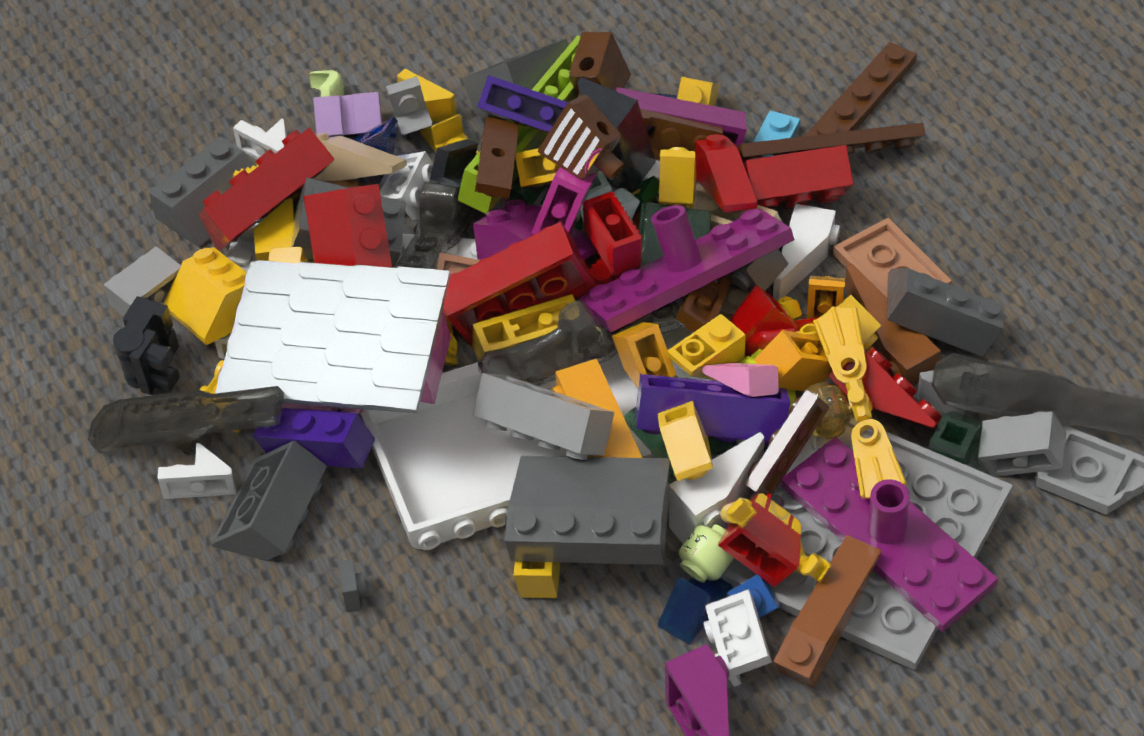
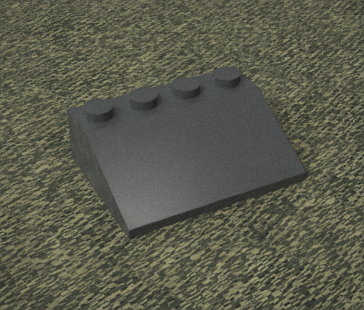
[504,456,671,565]

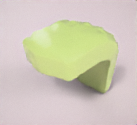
[309,70,344,97]

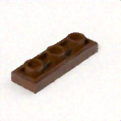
[475,117,519,198]

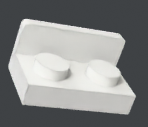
[379,151,438,220]
[704,590,772,687]

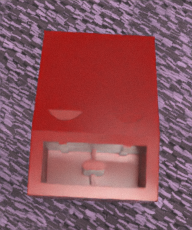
[828,347,945,432]

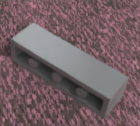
[473,373,614,460]

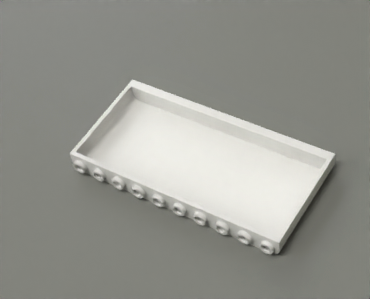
[358,298,745,550]

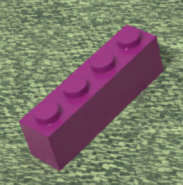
[616,87,747,146]

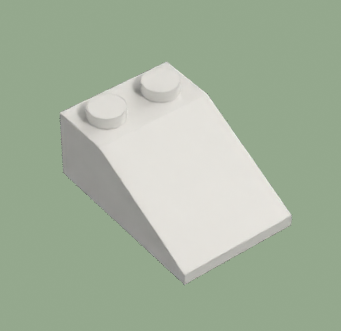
[669,432,765,544]

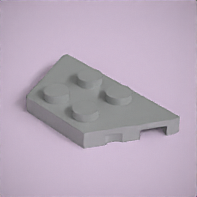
[1035,424,1144,515]

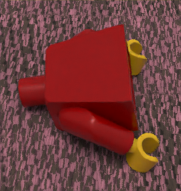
[729,285,818,357]

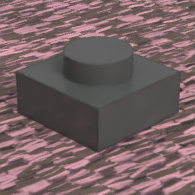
[338,559,367,612]

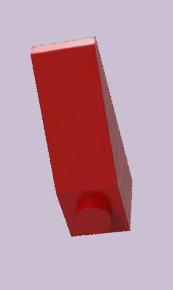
[695,134,757,212]

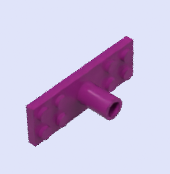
[579,205,795,333]
[781,436,998,632]

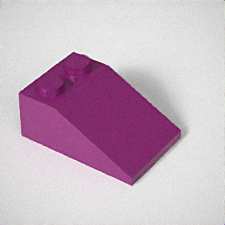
[473,200,598,260]
[665,644,729,736]

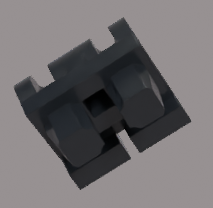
[113,296,180,395]

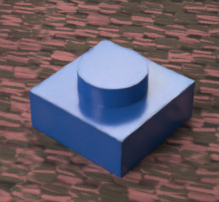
[727,575,782,619]

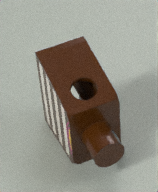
[537,94,625,180]

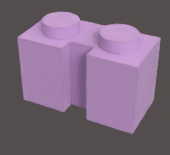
[313,92,383,141]

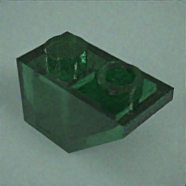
[929,411,983,466]

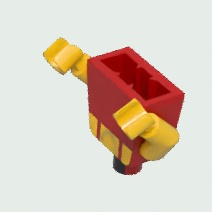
[718,494,832,587]

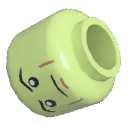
[679,524,734,583]

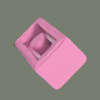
[702,363,779,397]

